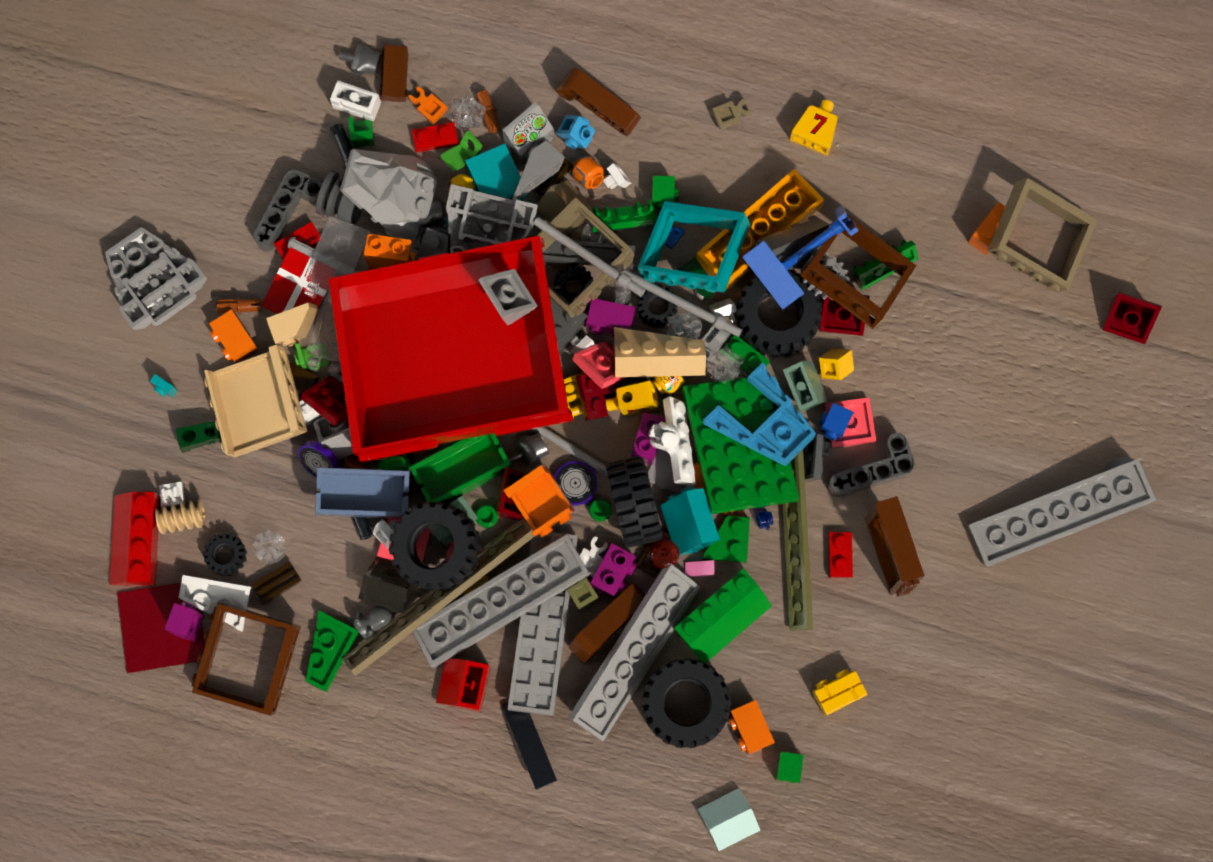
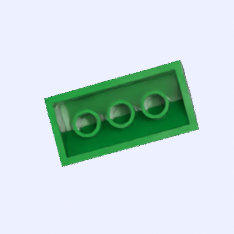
[674,568,772,664]

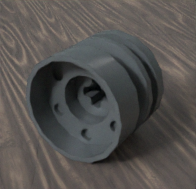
[316,171,364,227]

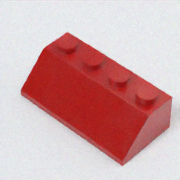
[109,492,160,586]

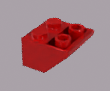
[436,658,491,712]

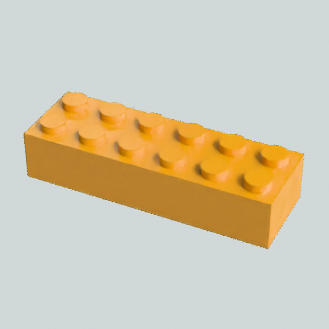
[696,168,824,292]

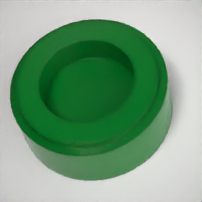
[589,499,612,522]
[475,505,498,528]

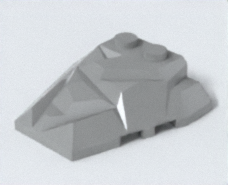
[340,149,437,242]
[446,184,538,253]
[105,227,207,330]

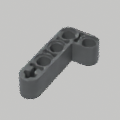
[254,169,322,252]
[828,433,915,497]

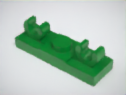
[590,200,657,232]
[853,240,919,291]

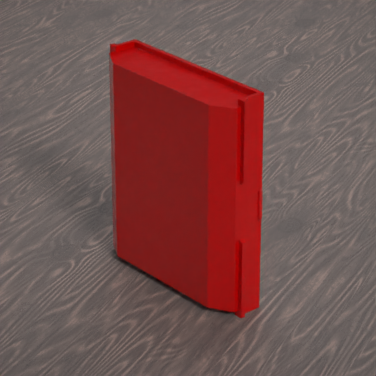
[328,236,573,462]

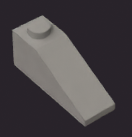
[512,140,565,202]

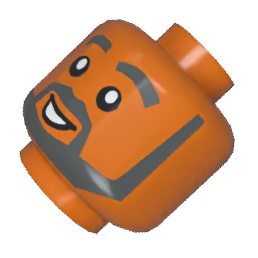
[572,157,604,189]

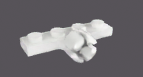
[649,396,696,487]

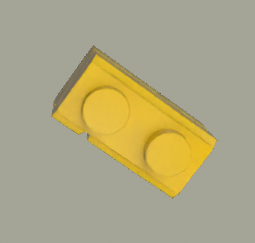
[812,669,867,716]

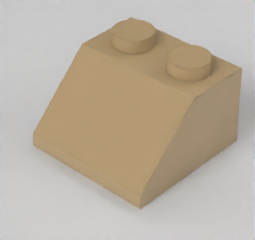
[266,303,319,348]

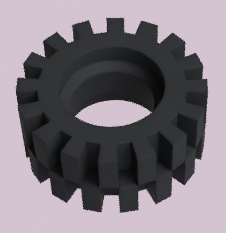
[554,264,594,303]
[638,285,678,328]
[203,533,247,576]

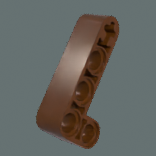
[556,68,641,136]
[569,583,646,664]

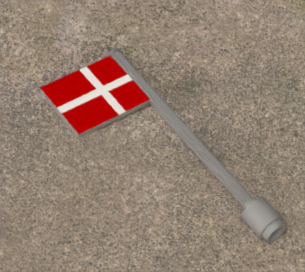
[261,237,359,314]

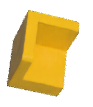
[819,348,854,380]

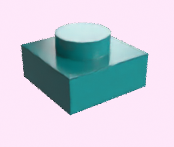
[150,374,177,398]

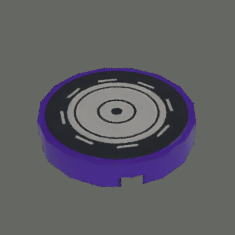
[298,441,340,477]
[554,461,598,506]

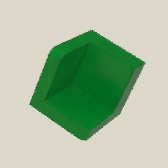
[348,116,375,148]
[775,752,804,784]

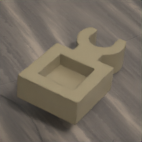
[712,99,753,130]

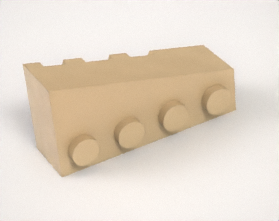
[614,327,706,377]

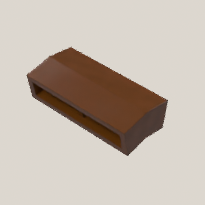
[379,44,408,102]

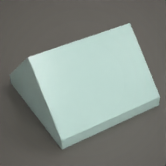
[698,788,760,851]

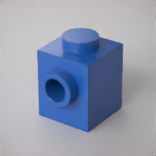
[819,403,854,441]

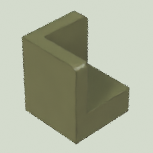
[567,578,599,612]

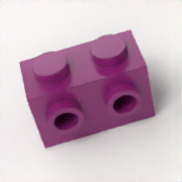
[586,299,635,337]
[590,544,637,599]

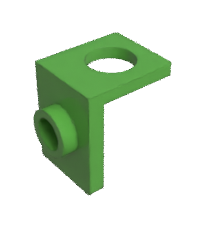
[440,130,483,172]
[294,343,330,371]

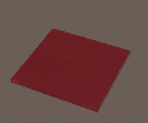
[117,583,205,674]

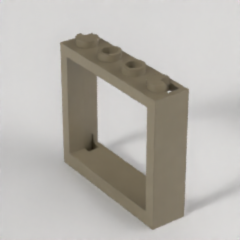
[987,178,1097,293]
[537,198,635,318]

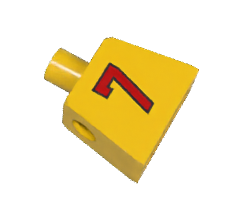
[790,100,838,156]
[606,381,660,416]

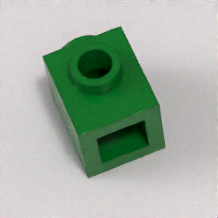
[652,175,679,211]

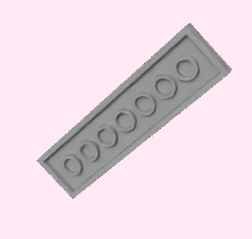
[968,459,1156,568]
[413,534,590,668]
[568,562,700,741]

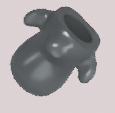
[353,605,392,640]

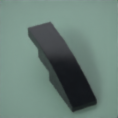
[502,702,557,790]

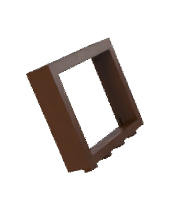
[800,215,917,329]
[864,496,925,597]
[192,603,301,716]

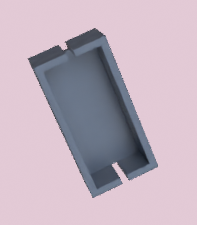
[315,468,409,519]

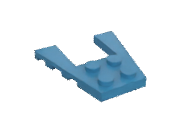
[703,363,816,467]

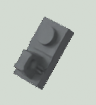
[803,434,830,482]

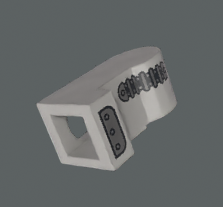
[702,325,731,367]

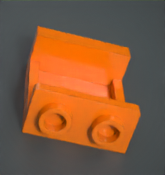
[364,234,417,270]
[504,465,575,537]

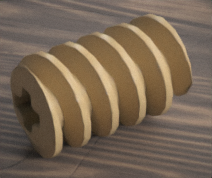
[155,499,205,534]

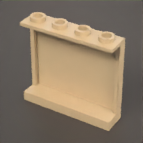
[204,345,307,457]

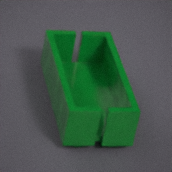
[410,433,512,504]

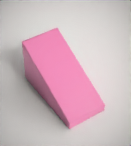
[685,560,714,577]

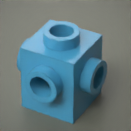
[556,115,596,149]

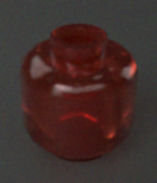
[650,539,680,570]

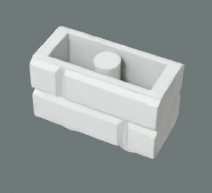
[330,81,381,122]

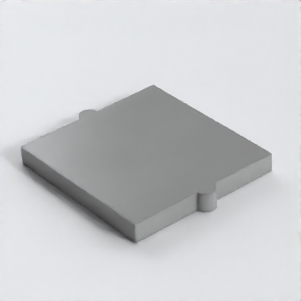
[648,449,694,494]

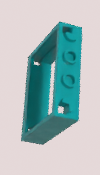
[638,201,751,293]

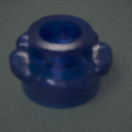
[756,508,773,530]

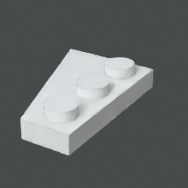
[179,575,251,632]

